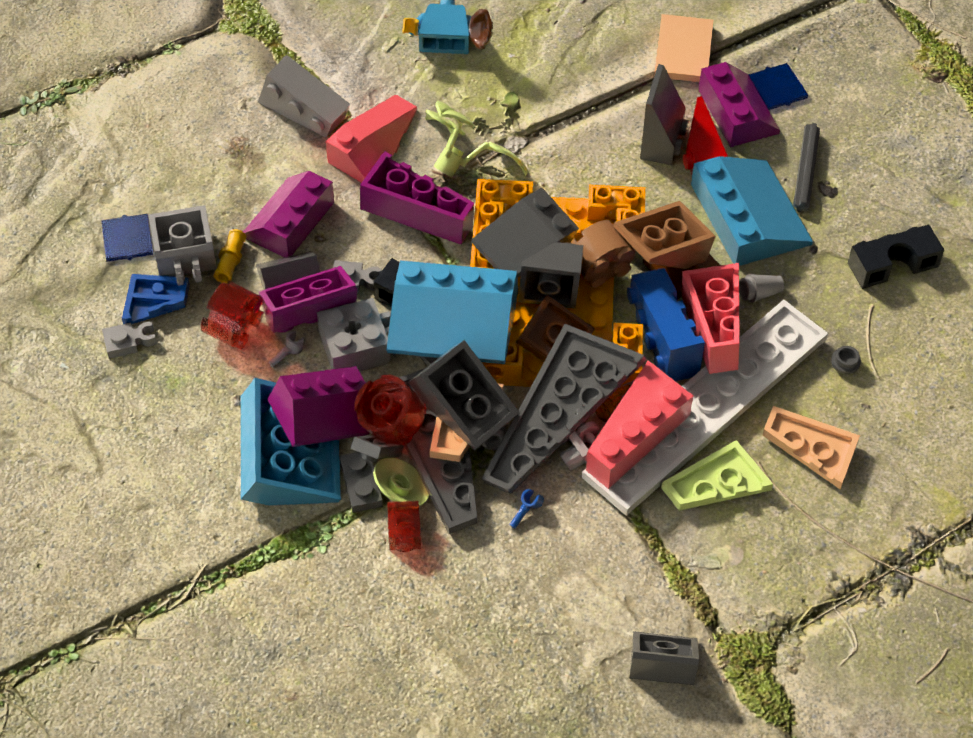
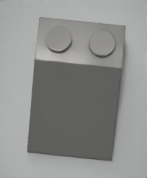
[640,64,689,166]
[471,188,579,278]
[408,340,520,450]

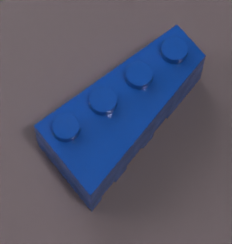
[627,268,705,382]

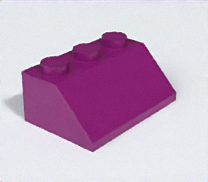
[698,62,780,147]
[243,171,334,257]
[259,266,357,333]
[267,366,371,447]

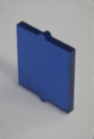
[748,63,808,110]
[101,213,153,262]

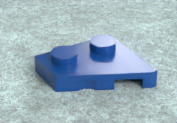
[122,274,190,325]

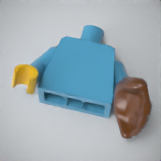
[402,0,493,54]

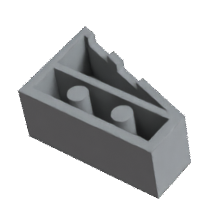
[258,55,350,138]

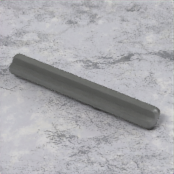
[793,122,820,212]

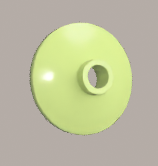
[373,458,429,508]

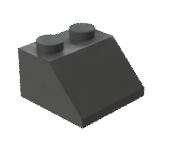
[518,242,584,309]

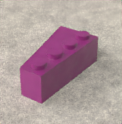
[360,151,475,245]

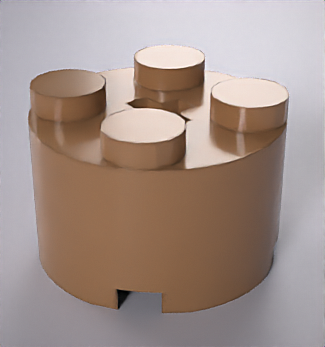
[571,220,635,288]

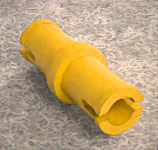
[214,229,246,283]

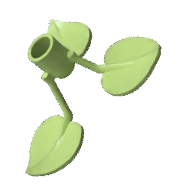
[425,100,528,177]

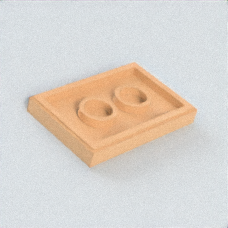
[654,14,713,82]

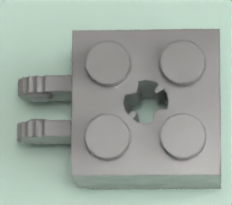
[148,205,217,285]
[317,298,391,372]

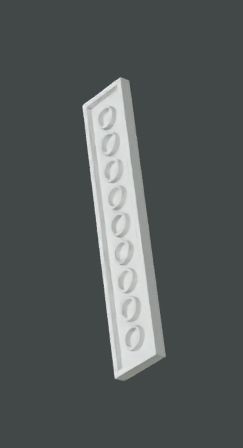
[582,300,828,516]

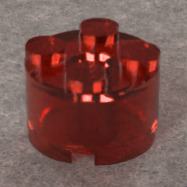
[201,280,264,350]
[354,375,426,445]

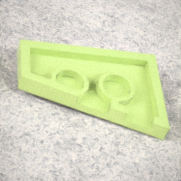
[661,440,773,511]

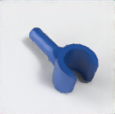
[509,489,544,529]

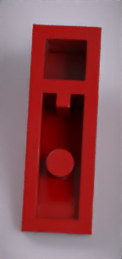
[683,96,728,175]

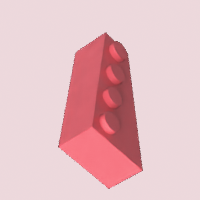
[682,263,740,374]
[586,361,693,489]

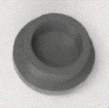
[831,346,861,374]

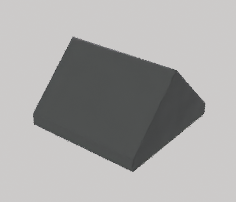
[256,251,320,290]
[629,631,699,686]

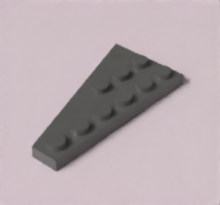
[482,324,646,494]
[377,368,477,534]

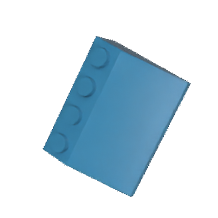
[691,156,813,266]
[387,260,519,364]
[241,378,341,506]

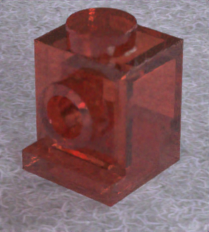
[387,501,421,552]

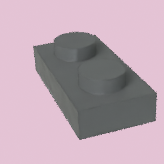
[350,435,404,462]
[339,452,383,513]

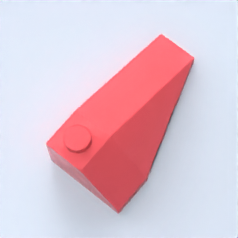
[326,95,417,183]

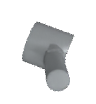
[268,331,304,367]

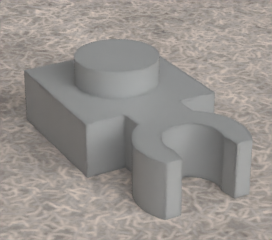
[333,260,382,292]
[102,322,157,359]

